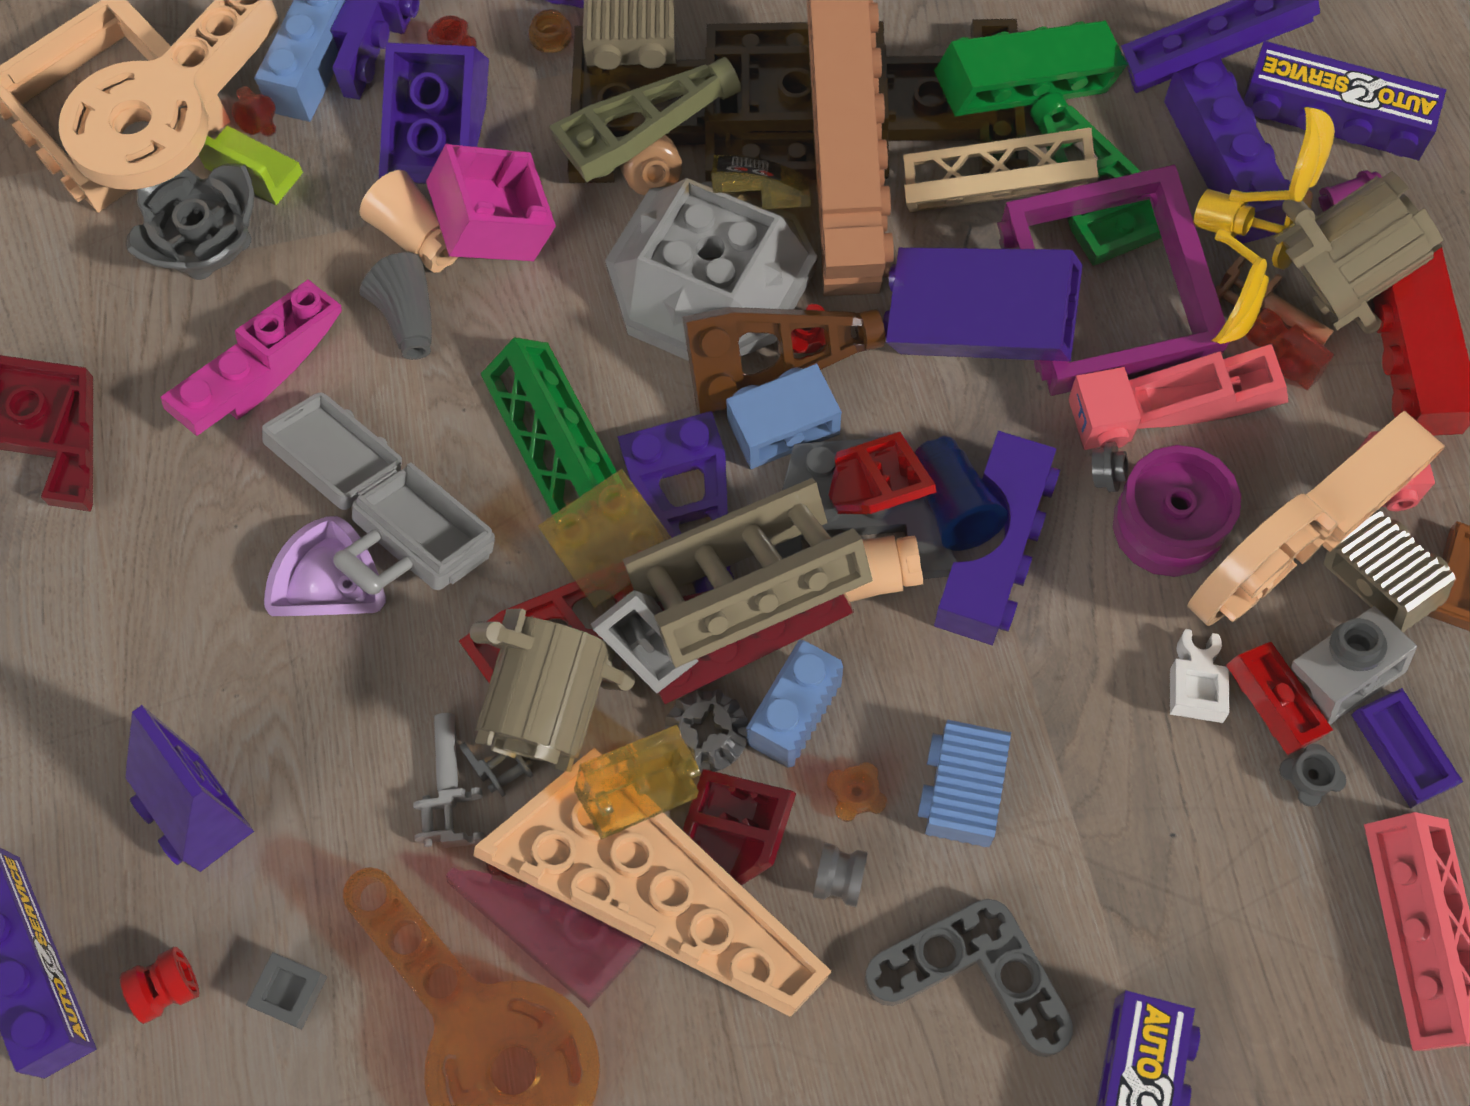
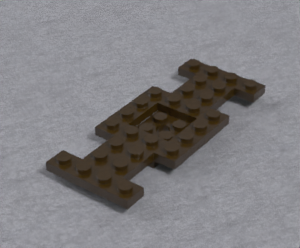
[567,19,1029,183]

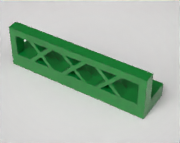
[480,337,630,530]

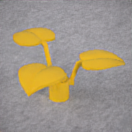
[1194,107,1335,344]

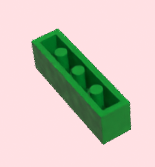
[934,20,1128,116]

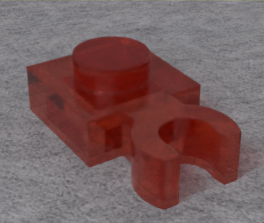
[1246,308,1334,391]

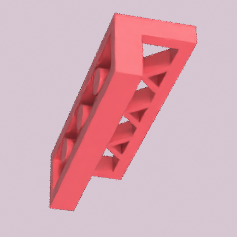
[1364,812,1470,1051]

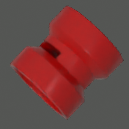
[120,947,200,1024]

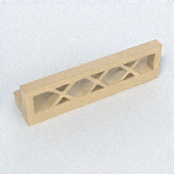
[903,128,1098,212]

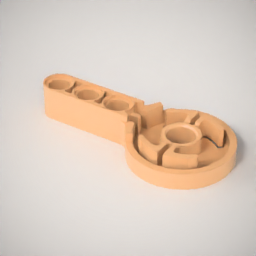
[59,0,279,190]
[1187,411,1445,626]

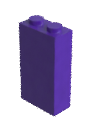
[883,247,1083,362]

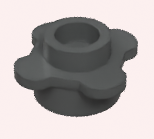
[1279,744,1346,807]

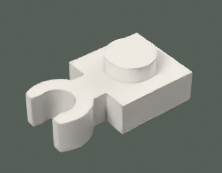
[1170,629,1229,723]

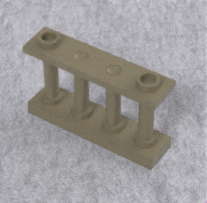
[622,477,873,668]

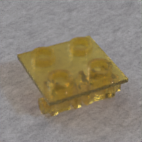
[538,469,671,608]

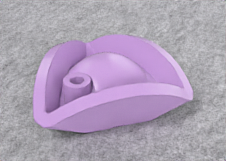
[264,516,386,616]

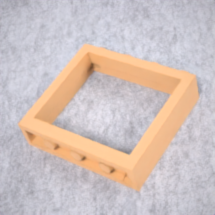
[0,0,231,213]

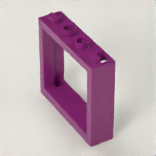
[997,165,1230,396]

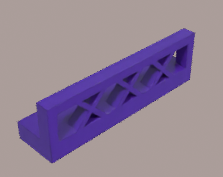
[1121,0,1321,94]

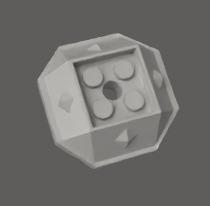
[605,178,817,361]

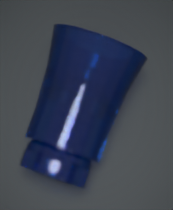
[914,436,1008,551]

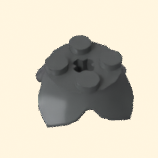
[126,164,254,280]

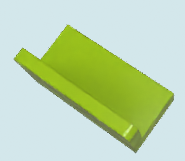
[198,125,303,205]

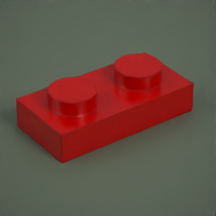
[1226,641,1333,755]

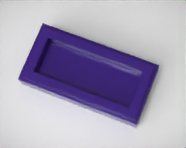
[1351,688,1463,809]

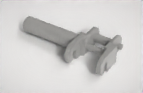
[413,713,485,848]

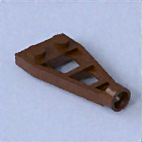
[682,307,885,414]

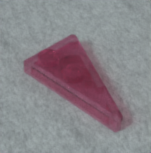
[446,867,646,1008]

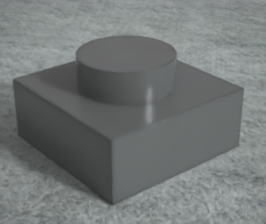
[246,952,328,1030]

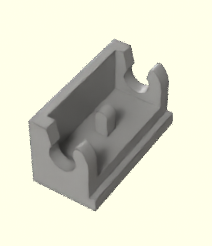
[1291,606,1417,725]

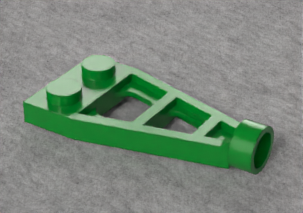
[1030,92,1162,266]

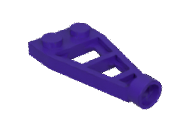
[618,411,735,593]

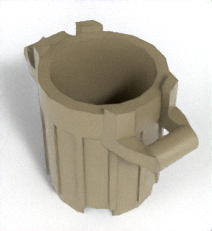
[1273,171,1443,334]

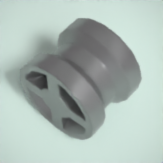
[813,843,868,907]

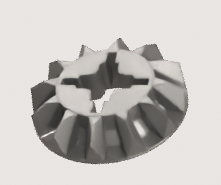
[664,689,748,772]

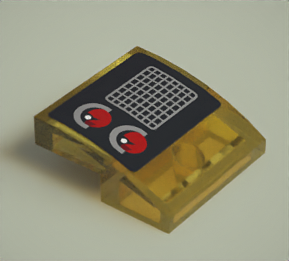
[711,155,811,209]

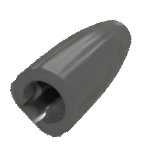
[360,252,432,360]

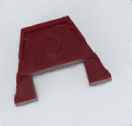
[0,355,93,512]

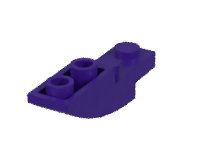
[330,0,420,100]

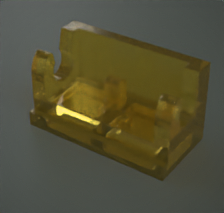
[574,725,700,840]

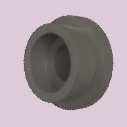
[1092,442,1129,492]
[1329,618,1387,671]

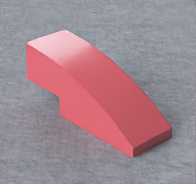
[1129,344,1288,429]

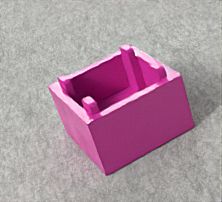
[426,144,556,261]

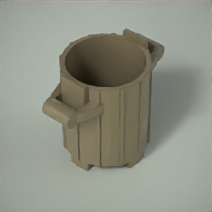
[470,609,635,772]

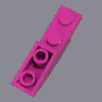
[161,280,342,436]

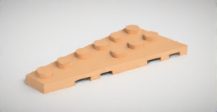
[473,748,831,1017]

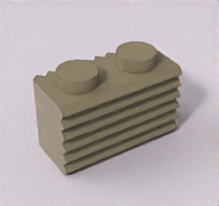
[583,0,676,69]
[1323,510,1456,633]

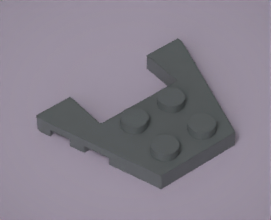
[762,437,957,579]

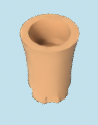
[360,170,458,273]
[846,535,923,602]

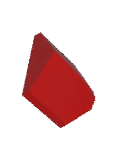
[828,431,937,514]

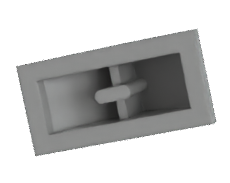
[591,590,698,693]

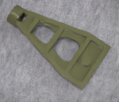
[549,57,741,182]

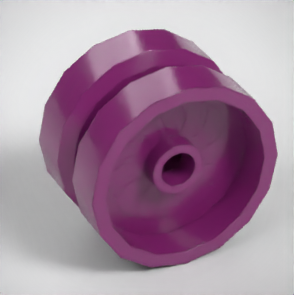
[1112,445,1241,577]

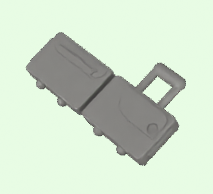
[262,393,495,595]

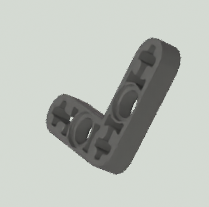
[865,899,1073,1057]

